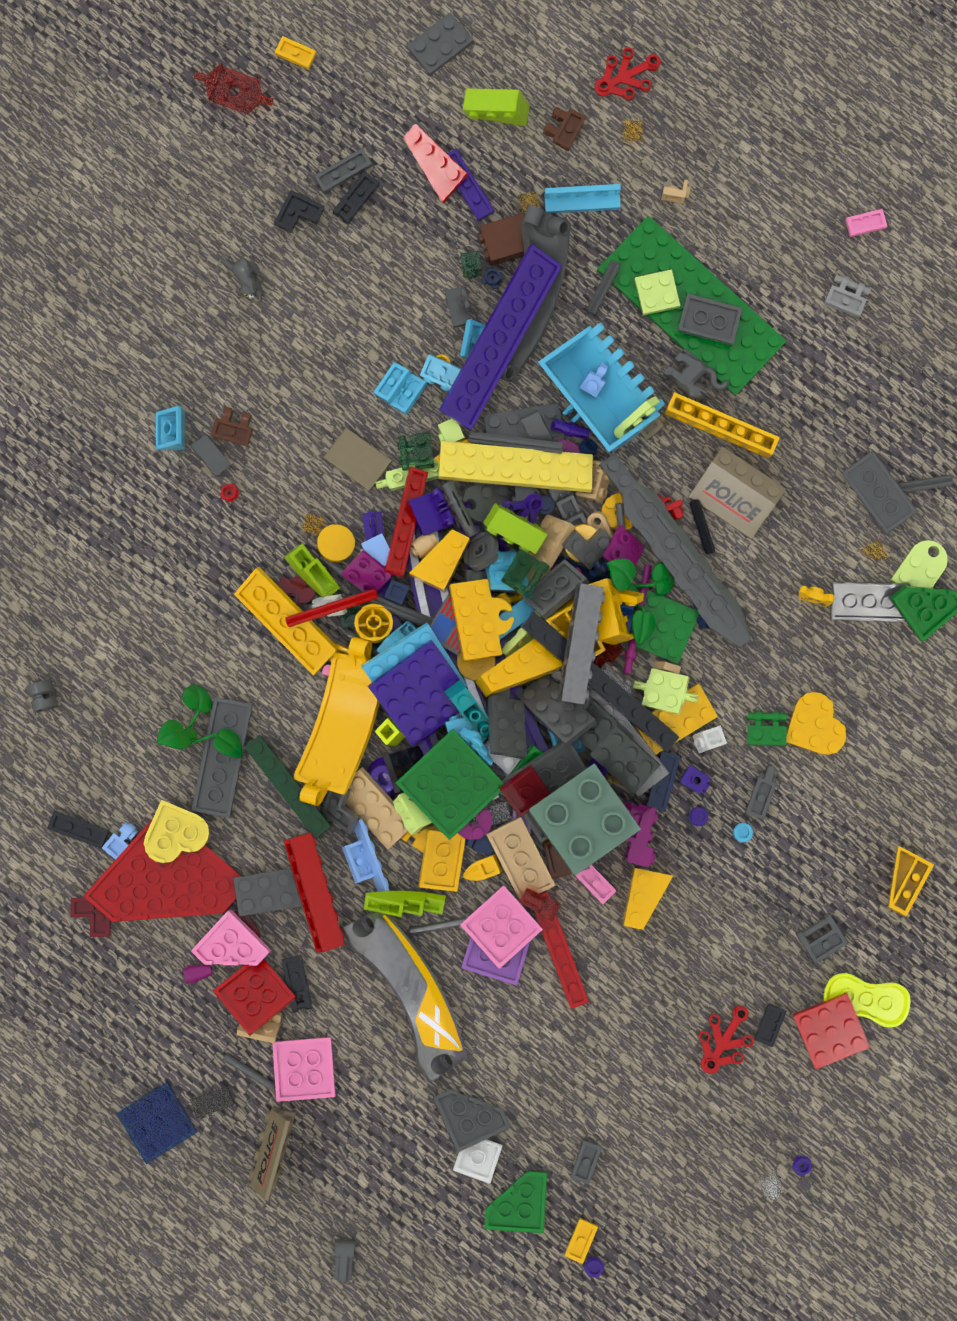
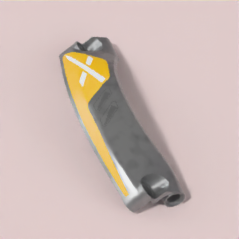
[341,911,467,1083]

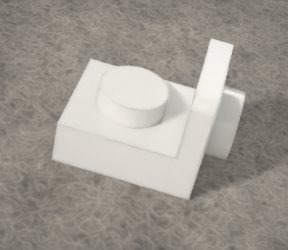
[693,725,727,753]

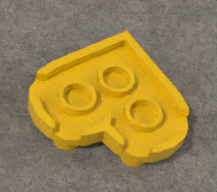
[786,692,846,755]

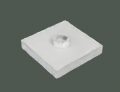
[453,1140,503,1184]

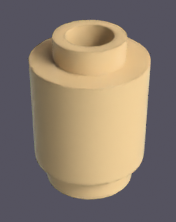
[410,533,438,559]

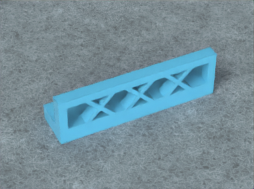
[544,184,621,214]

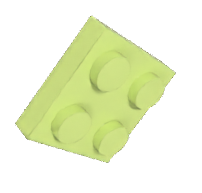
[634,269,680,316]

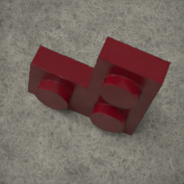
[70,898,111,937]

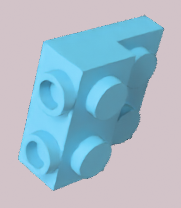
[485,550,529,591]

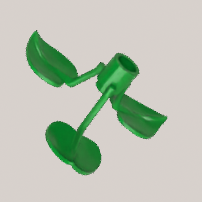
[607,559,675,644]
[157,684,243,758]

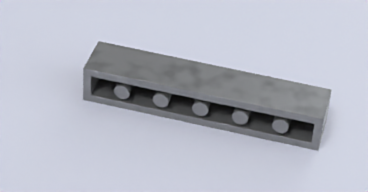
[557,583,605,705]

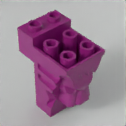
[621,801,658,867]

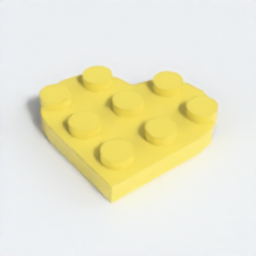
[144,800,210,863]

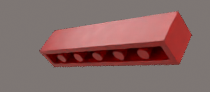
[283,832,344,952]

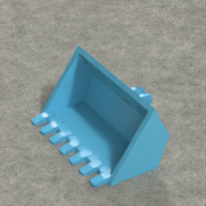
[538,323,665,452]

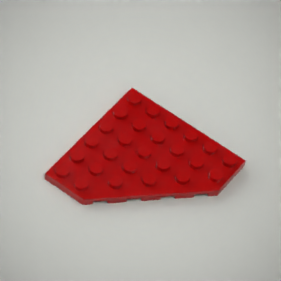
[83,817,241,922]

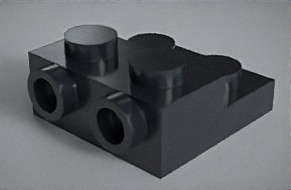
[383,745,424,793]

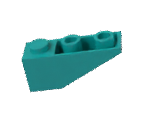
[444,680,489,742]

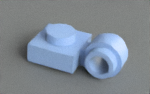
[102,822,139,860]

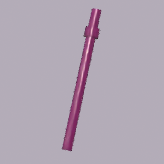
[623,565,652,675]

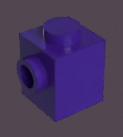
[678,765,710,794]

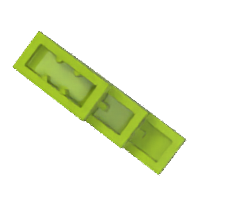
[364,891,446,917]

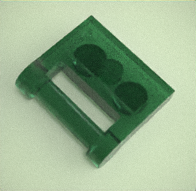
[500,549,549,598]

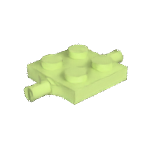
[633,668,699,715]

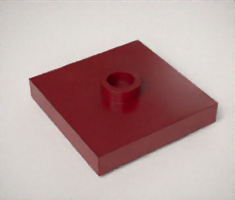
[499,765,551,817]

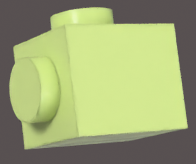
[438,419,465,443]

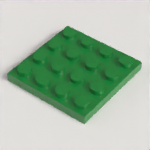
[396,729,504,840]

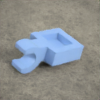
[580,363,609,398]

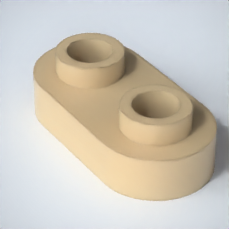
[587,511,614,538]

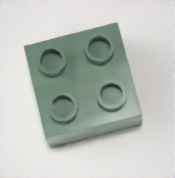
[529,763,641,877]

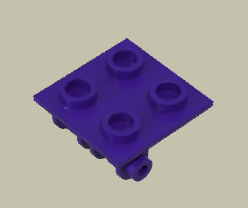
[408,488,456,536]

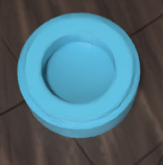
[733,823,753,842]

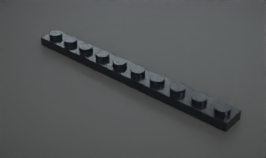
[521,612,679,752]

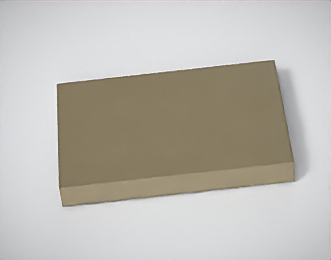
[324,428,392,492]

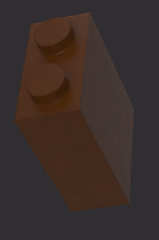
[478,213,524,266]

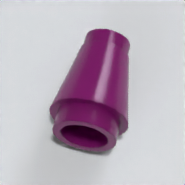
[182,965,212,984]

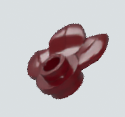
[278,575,316,606]

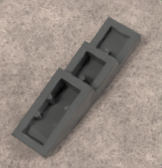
[548,489,588,526]

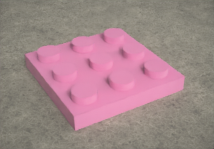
[460,885,543,969]
[272,1037,336,1102]

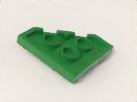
[890,585,957,642]
[484,1170,547,1233]

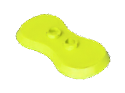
[824,973,911,1028]

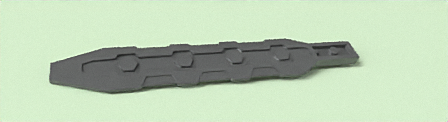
[599,453,751,648]

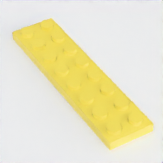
[438,441,593,493]

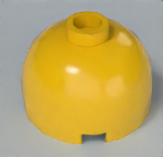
[354,604,393,644]

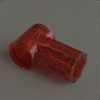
[519,888,561,921]

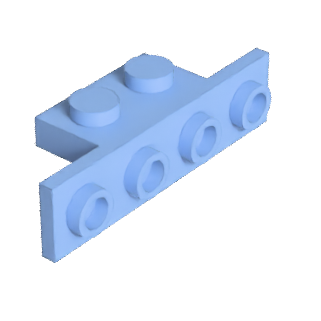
[342,819,389,892]

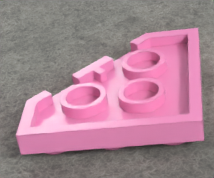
[191,909,272,966]

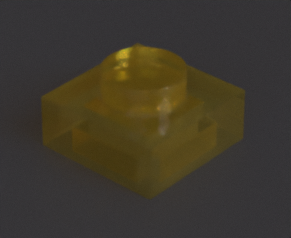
[623,120,643,141]
[518,191,540,214]

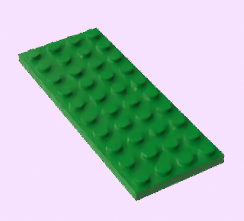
[597,216,787,396]

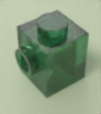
[460,251,482,279]

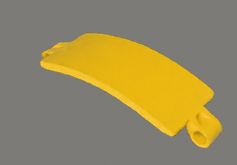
[293,637,380,806]

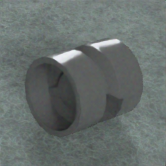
[27,680,58,713]

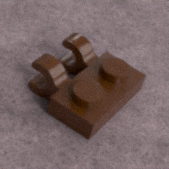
[543,107,586,151]
[211,406,253,447]

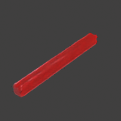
[285,589,378,627]

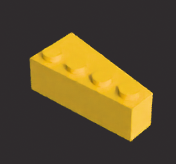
[475,639,563,697]

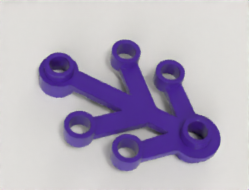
[498,493,543,552]

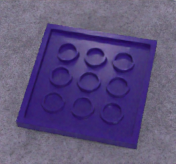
[368,640,462,747]

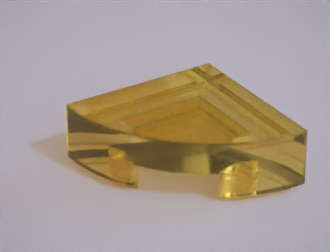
[861,540,888,560]

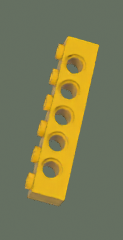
[664,392,780,459]

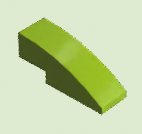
[284,544,340,598]

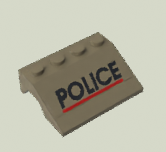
[689,446,786,539]
[248,1106,296,1201]

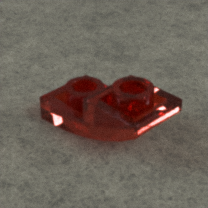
[593,642,624,668]

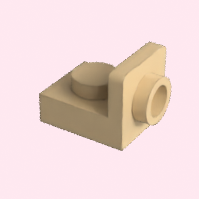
[661,180,691,204]

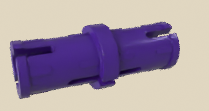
[551,418,590,440]

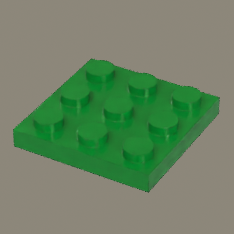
[625,590,699,665]

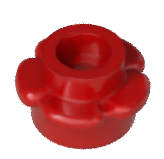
[220,484,239,502]

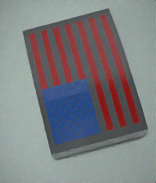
[429,592,461,655]

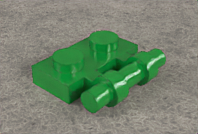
[747,711,787,746]

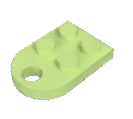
[890,540,948,588]

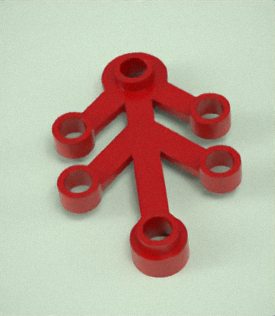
[594,47,661,101]
[698,1005,754,1074]

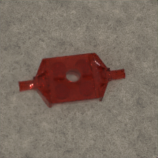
[194,63,274,114]

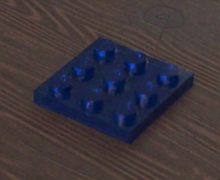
[116,1081,198,1164]

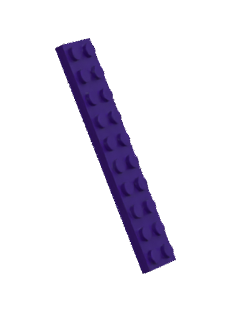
[439,245,562,430]

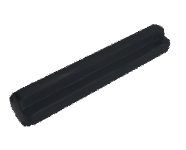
[689,499,715,554]

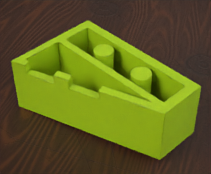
[463,88,530,126]
[483,503,548,554]

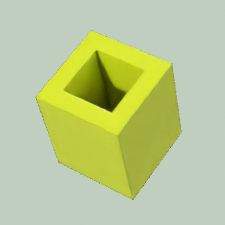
[375,718,405,747]

